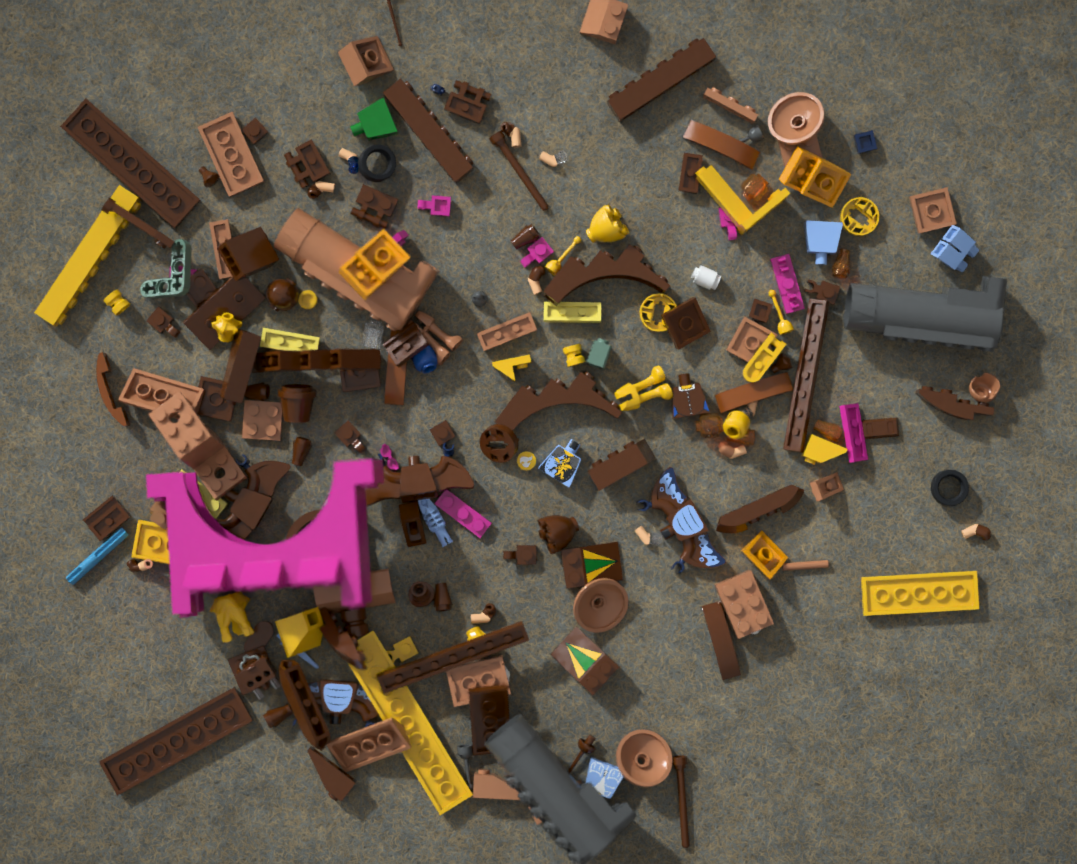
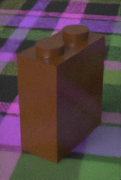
[217,226,279,282]

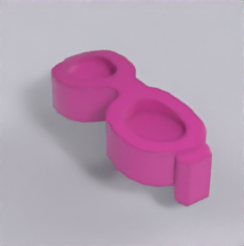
[380,444,399,470]

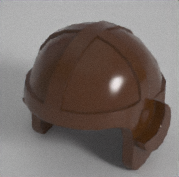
[266,278,299,312]

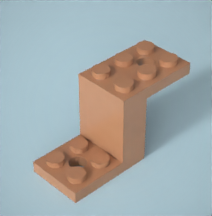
[148,391,247,501]

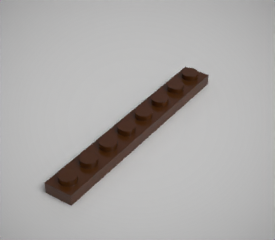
[783,299,830,453]
[377,621,529,694]

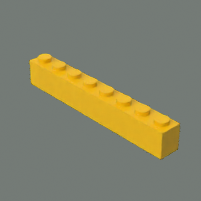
[34,185,141,327]

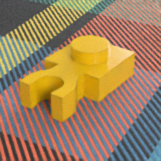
[386,636,419,663]

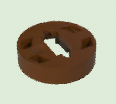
[480,424,519,463]

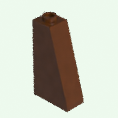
[220,329,261,405]

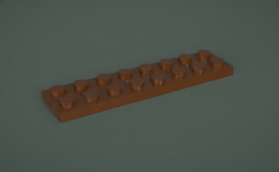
[60,98,201,229]
[99,687,253,796]

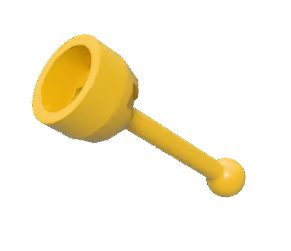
[545,236,581,276]
[768,290,794,335]

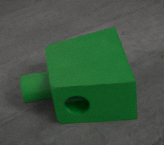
[350,98,398,141]

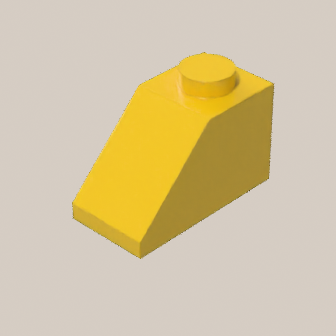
[801,434,847,465]

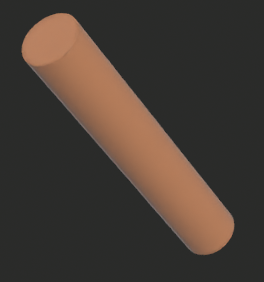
[782,560,828,571]

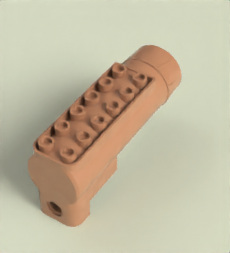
[274,208,440,332]

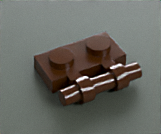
[444,80,492,124]
[284,139,331,189]
[350,184,398,229]

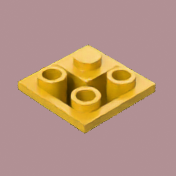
[275,607,324,658]

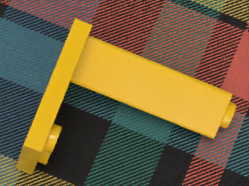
[695,165,790,236]

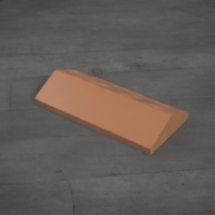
[118,368,204,420]
[313,569,395,613]
[326,718,412,772]

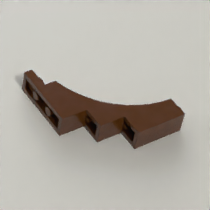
[251,349,381,373]

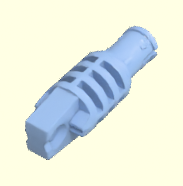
[418,499,453,548]

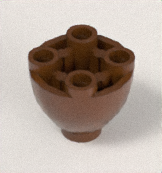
[537,515,579,555]

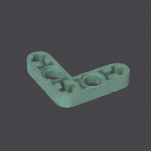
[140,239,191,299]

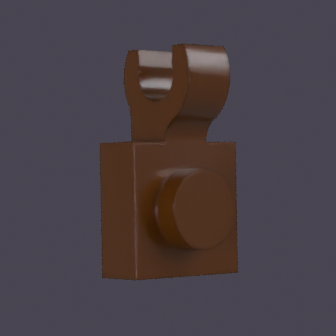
[146,306,181,338]
[334,420,366,453]
[503,545,536,565]

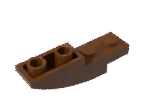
[916,386,994,421]
[319,607,367,670]

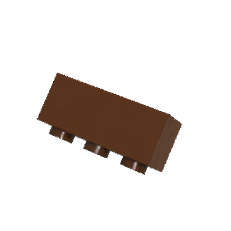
[588,438,656,491]

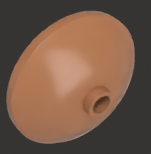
[768,92,825,145]
[573,578,628,633]
[616,730,672,787]

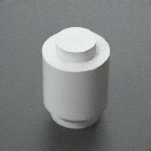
[691,265,721,290]

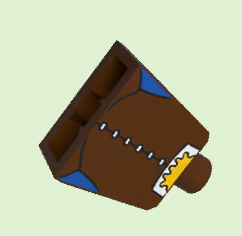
[672,373,710,419]

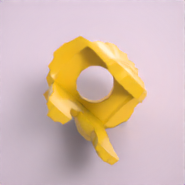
[209,591,255,643]

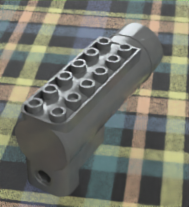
[844,276,1007,352]
[484,714,637,864]

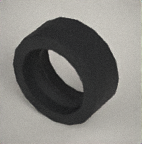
[358,144,396,182]
[931,470,969,506]

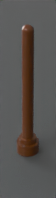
[489,130,548,211]
[672,755,689,849]

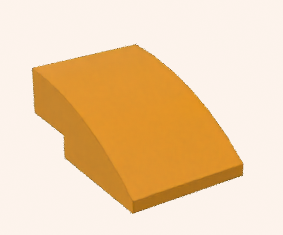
[779,146,851,208]
[338,229,410,300]

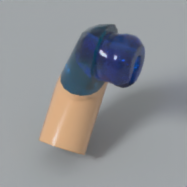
[338,148,359,174]

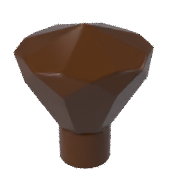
[199,166,220,188]
[771,353,792,373]

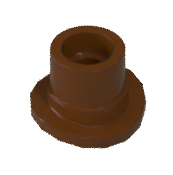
[408,581,435,607]

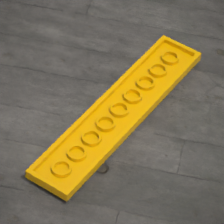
[348,630,473,815]

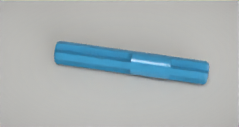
[66,528,129,585]

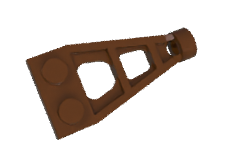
[101,197,174,249]

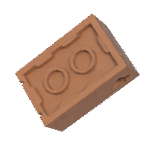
[714,570,774,639]
[446,655,511,707]

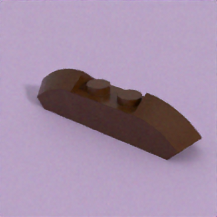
[716,485,805,533]
[279,660,331,750]

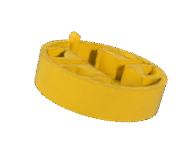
[840,197,879,236]
[639,293,677,332]

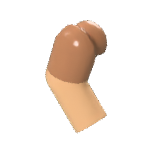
[718,441,747,459]

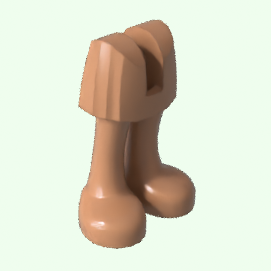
[406,311,464,366]

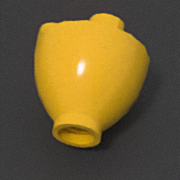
[586,204,629,243]

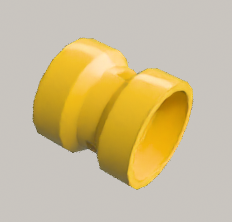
[103,289,130,316]
[563,344,586,367]

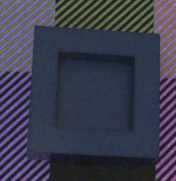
[853,130,877,154]

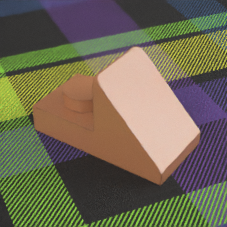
[810,472,844,501]

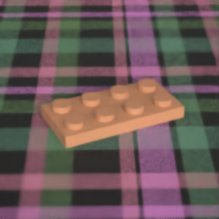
[198,112,264,197]

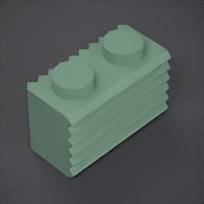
[586,338,612,370]

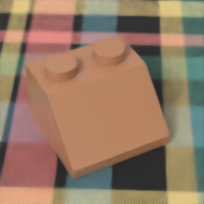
[579,0,628,45]
[338,36,394,86]

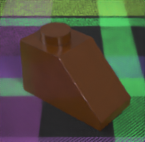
[399,501,427,547]

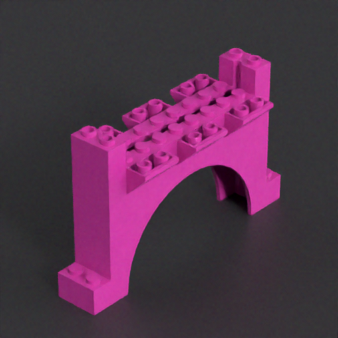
[146,459,384,618]

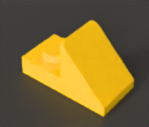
[492,355,531,382]

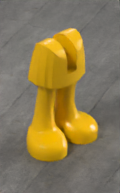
[614,365,673,411]

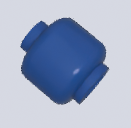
[411,345,438,373]

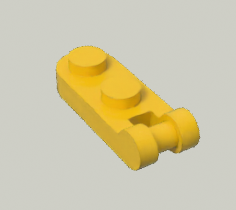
[743,332,786,383]

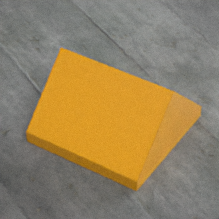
[741,530,788,579]

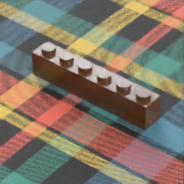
[607,38,716,123]
[383,78,474,184]

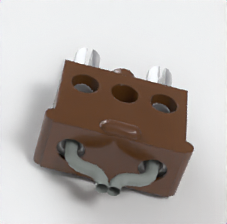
[236,654,280,700]

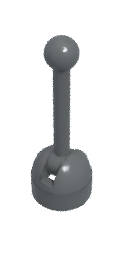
[739,125,764,142]
[472,291,487,307]
[457,744,473,791]

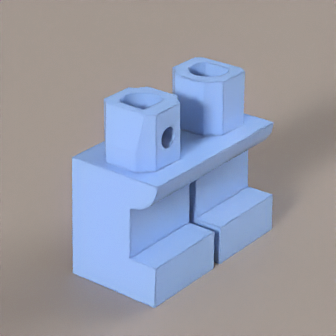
[931,225,979,272]

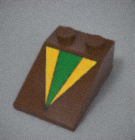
[561,542,623,588]
[550,626,619,695]

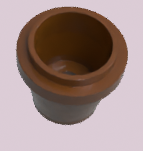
[278,384,316,423]

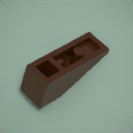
[307,746,357,802]

